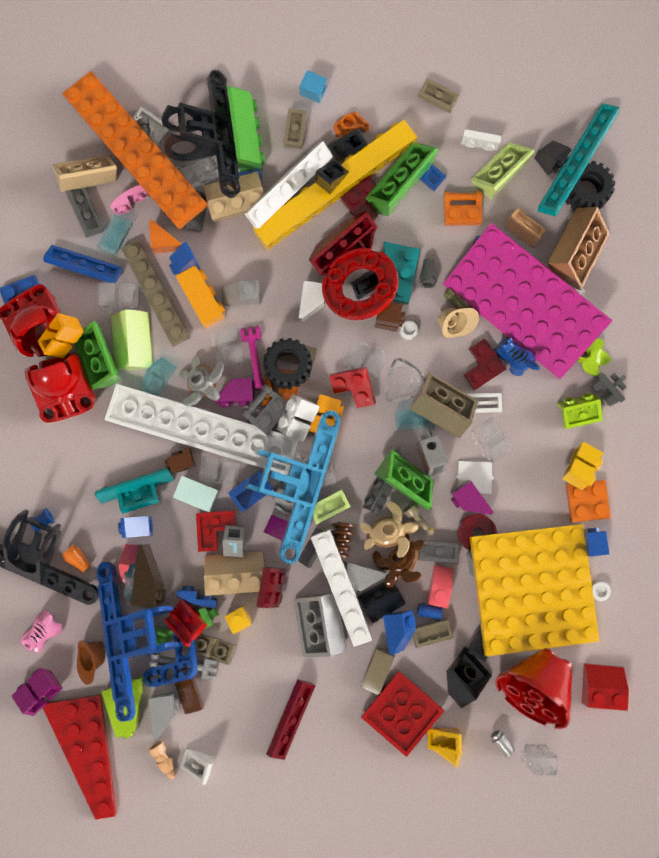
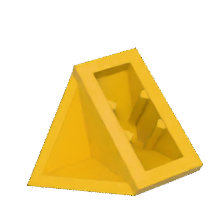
[427,728,462,768]

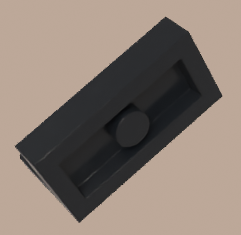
[358,582,406,623]

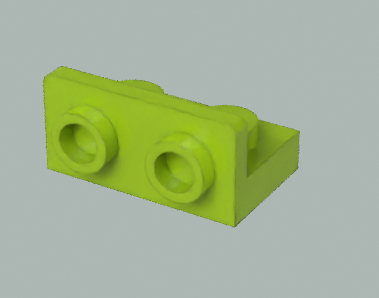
[557,393,603,429]

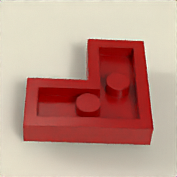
[329,367,376,408]
[196,510,236,552]

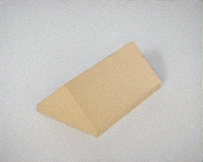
[52,155,117,192]

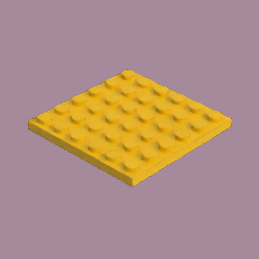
[470,524,599,657]

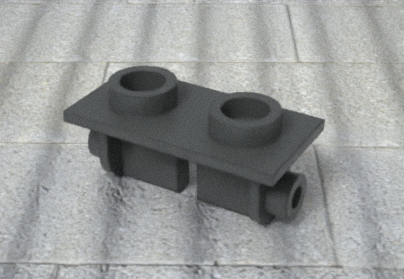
[363,477,393,514]

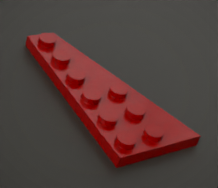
[43,694,117,820]

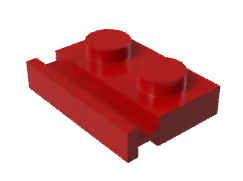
[164,598,207,647]

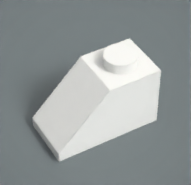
[299,281,325,322]

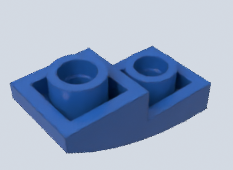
[177,586,218,608]

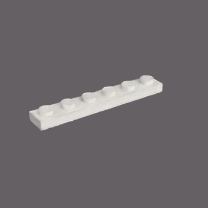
[244,141,333,229]
[311,529,372,647]

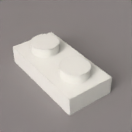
[461,129,501,151]

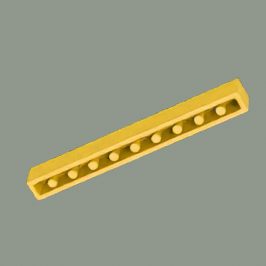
[253,120,417,251]

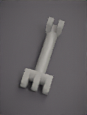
[149,653,219,680]

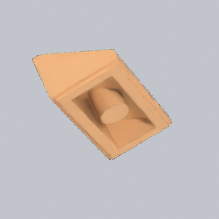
[504,208,547,248]

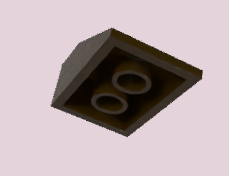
[130,544,166,608]

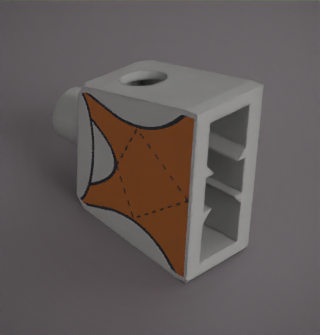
[419,428,448,476]

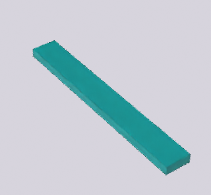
[538,103,620,217]

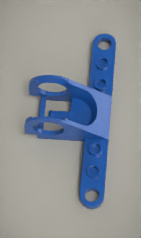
[96,562,180,722]

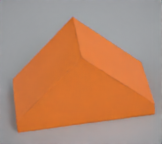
[149,219,181,254]

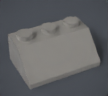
[294,593,347,657]

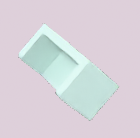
[173,476,220,512]

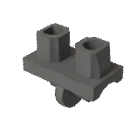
[592,372,627,406]

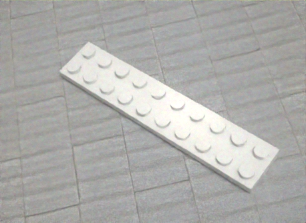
[104,384,299,475]

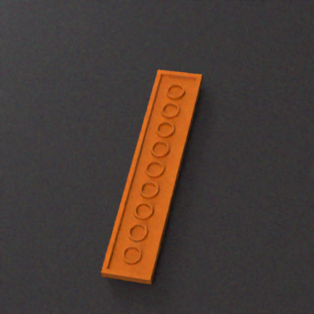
[62,71,208,230]

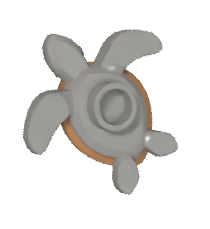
[179,356,224,406]

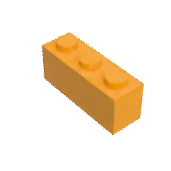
[176,265,225,329]

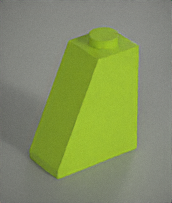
[102,676,144,739]

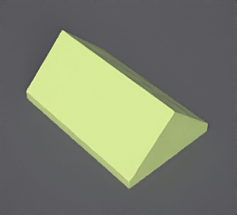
[470,142,534,200]
[111,309,153,371]

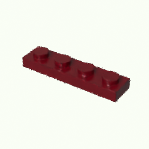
[266,679,316,760]

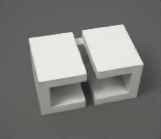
[277,394,320,442]

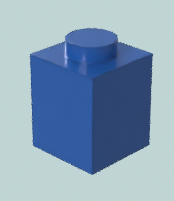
[584,527,610,557]

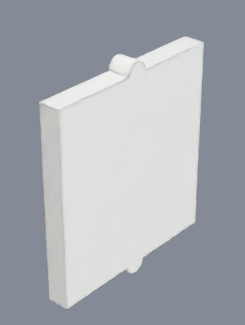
[456,461,494,494]

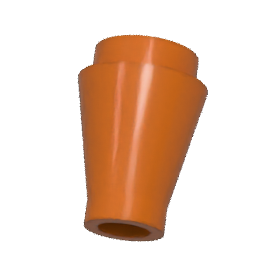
[62,544,91,572]

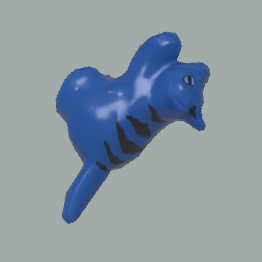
[494,337,540,376]

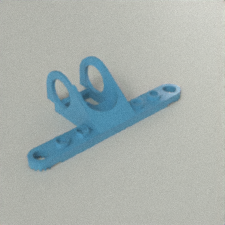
[245,411,341,564]

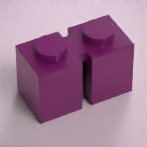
[11,668,63,716]

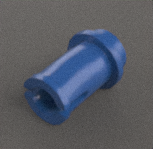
[417,602,443,620]

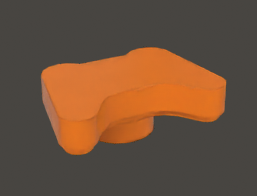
[334,112,370,138]

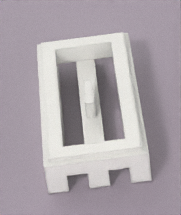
[468,393,502,413]

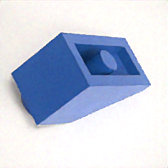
[169,241,200,275]
[383,610,416,655]

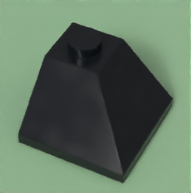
[446,646,492,708]

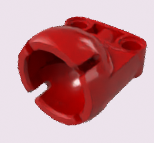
[0,284,61,357]
[25,352,96,423]

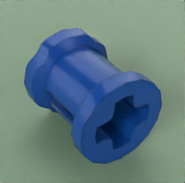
[30,508,55,532]

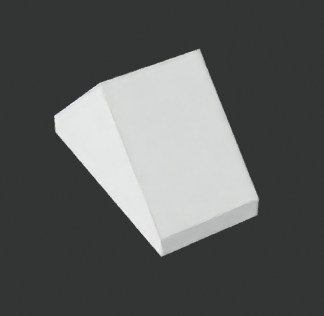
[180,749,215,785]

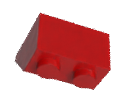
[581,663,629,711]

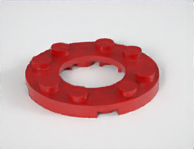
[322,248,399,320]

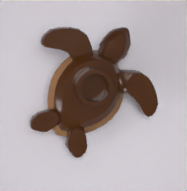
[373,534,425,588]

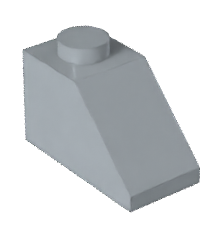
[222,280,260,306]
[346,562,386,593]
[148,692,180,740]

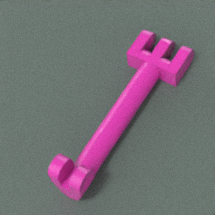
[240,326,265,390]

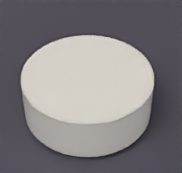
[399,320,418,340]
[592,581,611,601]

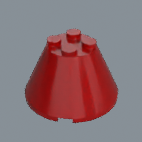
[495,648,572,729]

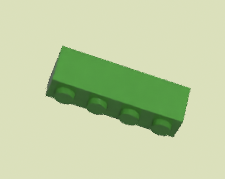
[227,86,265,172]
[366,142,438,217]

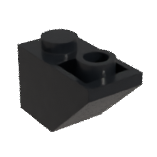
[534,140,572,175]

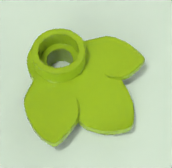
[577,338,611,376]

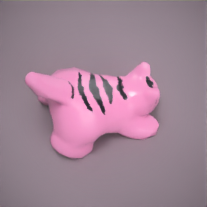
[21,611,63,653]

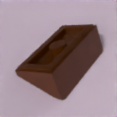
[175,671,204,714]

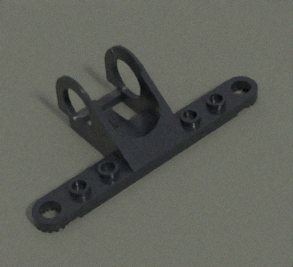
[161,69,241,198]
[0,509,99,605]

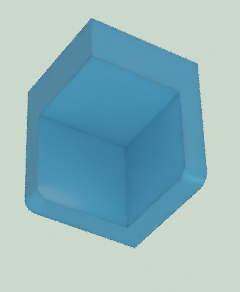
[299,71,327,103]

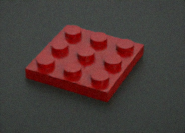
[361,670,445,757]

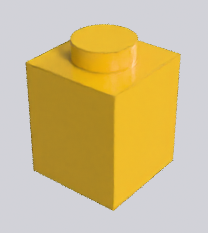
[224,606,253,634]

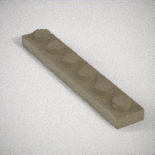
[121,240,190,347]

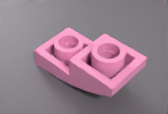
[110,185,149,215]

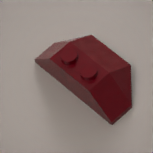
[309,211,377,276]

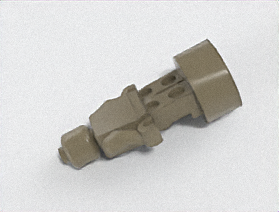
[403,502,434,535]

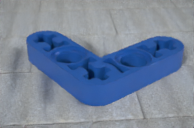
[143,632,198,687]

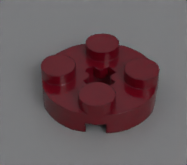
[457,514,497,551]

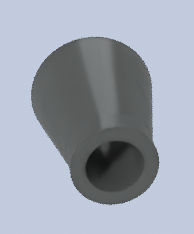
[419,258,437,288]

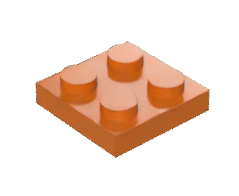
[565,480,611,523]

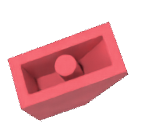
[426,564,453,609]

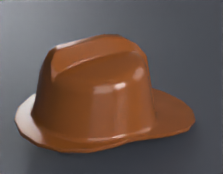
[77,640,105,685]

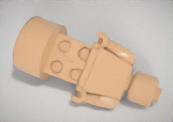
[148,741,176,779]

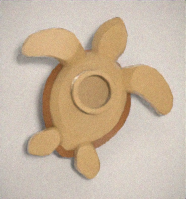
[360,502,419,558]

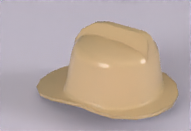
[436,308,479,338]

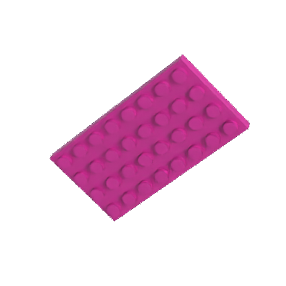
[443,223,613,379]

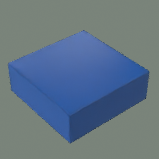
[420,164,446,191]

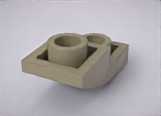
[195,633,236,665]
[361,648,395,695]

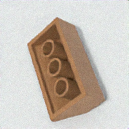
[547,207,610,290]

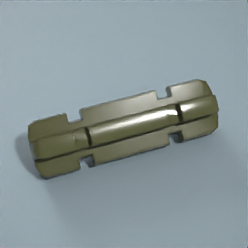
[444,288,472,309]

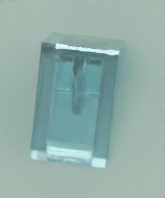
[140,357,177,396]

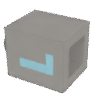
[223,526,245,557]

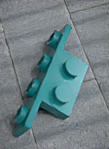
[95,468,174,514]

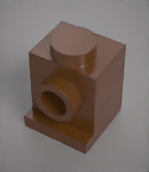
[165,447,196,474]

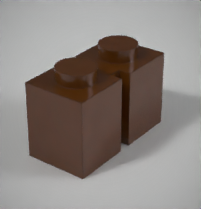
[374,303,405,332]

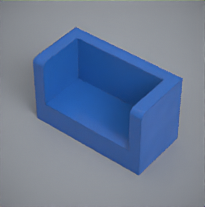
[228,470,274,512]

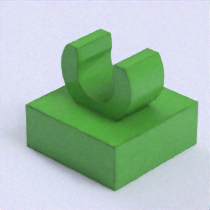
[196,607,219,629]
[154,625,173,645]

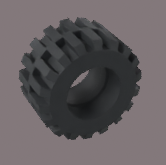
[566,161,615,210]
[263,338,312,389]

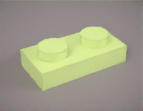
[312,490,351,525]

